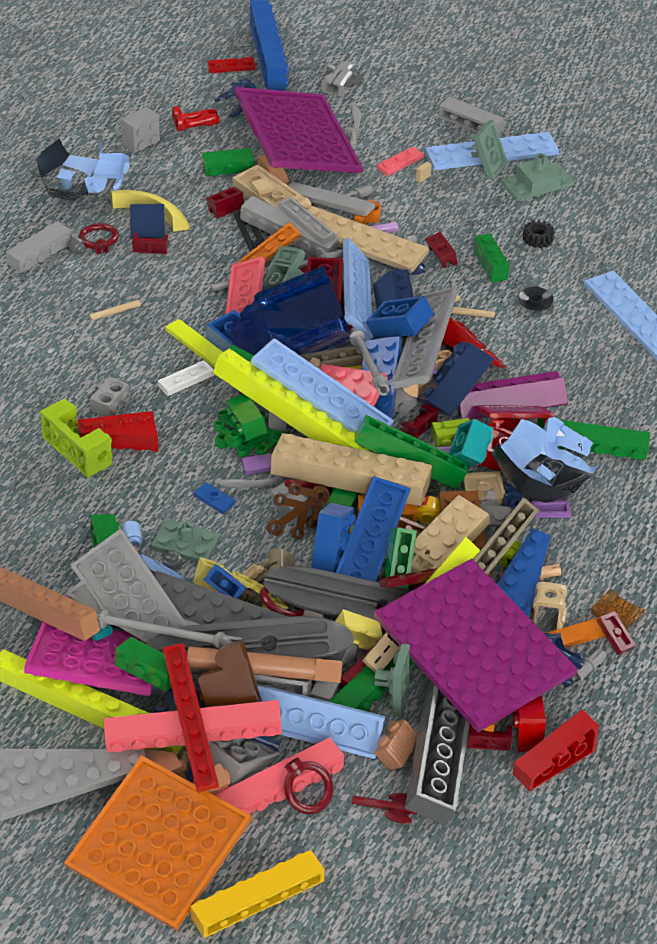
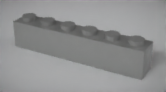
[240,196,339,257]

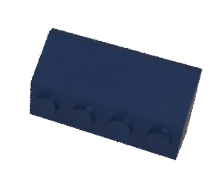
[373,269,414,308]
[417,342,494,416]

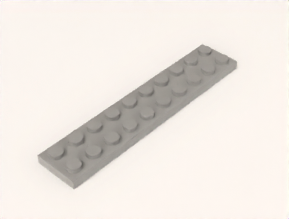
[392,287,457,389]

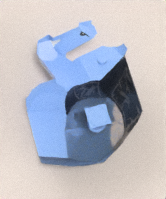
[36,138,130,200]
[492,417,599,503]

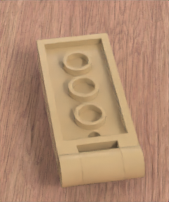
[232,165,312,209]
[410,495,490,573]

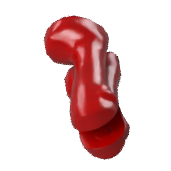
[172,106,220,132]

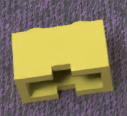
[335,609,382,650]

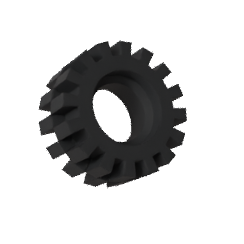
[523,220,554,248]

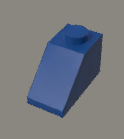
[203,564,247,599]

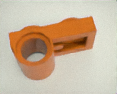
[353,199,381,225]

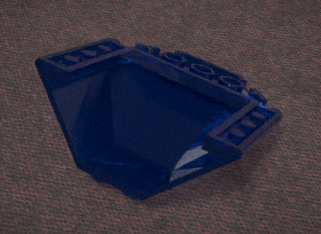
[229,266,351,355]

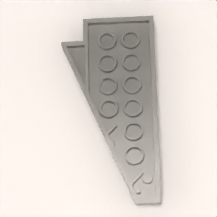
[66,529,188,644]
[0,748,147,821]

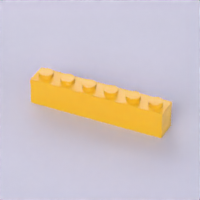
[190,850,325,938]

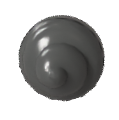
[67,236,85,254]
[162,550,182,569]

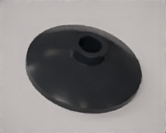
[518,287,554,311]

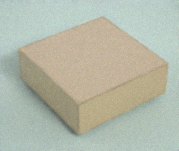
[416,162,432,183]
[251,178,274,196]

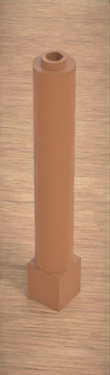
[185,646,343,683]

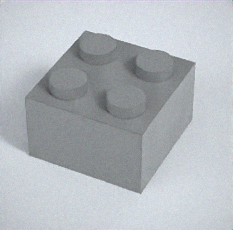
[121,106,160,153]

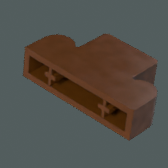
[198,639,262,708]

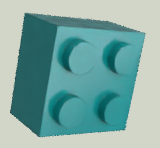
[449,419,494,467]

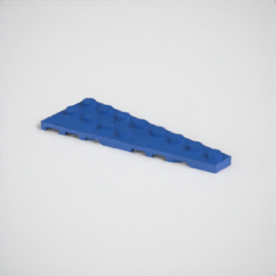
[497,528,550,618]

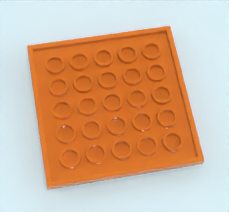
[64,755,252,931]

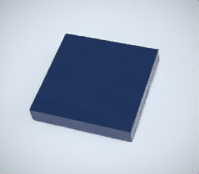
[130,204,165,238]

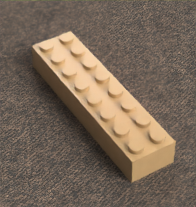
[271,433,432,506]

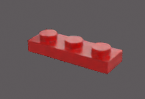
[207,57,256,73]

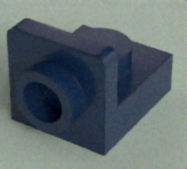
[502,478,523,508]

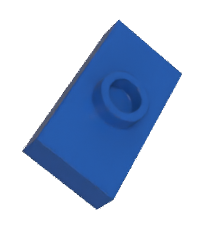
[194,482,236,514]

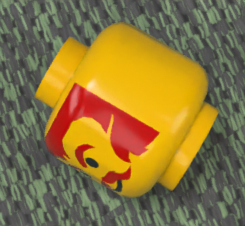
[417,496,441,525]

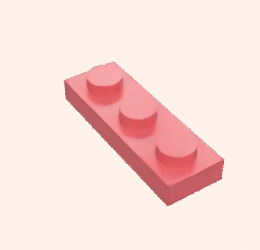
[376,147,424,176]

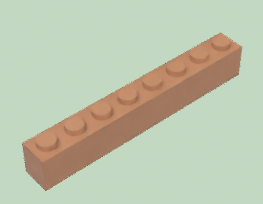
[0,567,100,641]

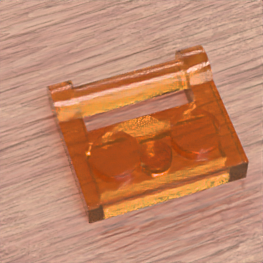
[591,589,645,630]

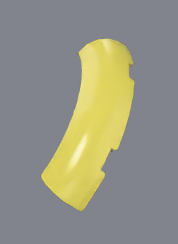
[109,190,190,232]
[194,557,288,610]

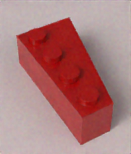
[77,411,158,452]
[512,695,546,752]
[513,709,599,791]

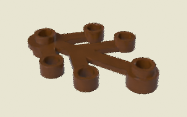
[267,483,330,539]

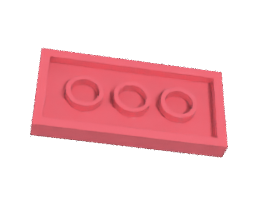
[226,256,266,320]
[319,364,388,407]

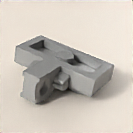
[480,490,509,526]

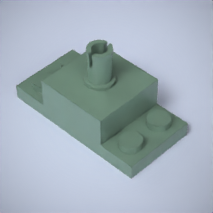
[501,153,575,201]
[260,246,307,314]

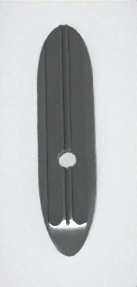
[263,566,412,627]
[147,616,354,674]

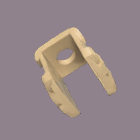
[529,582,567,630]

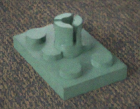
[471,120,508,180]
[151,519,221,562]
[374,644,410,717]

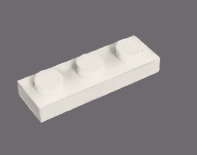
[158,360,214,396]

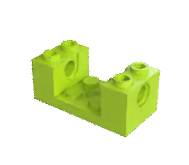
[40,398,113,478]

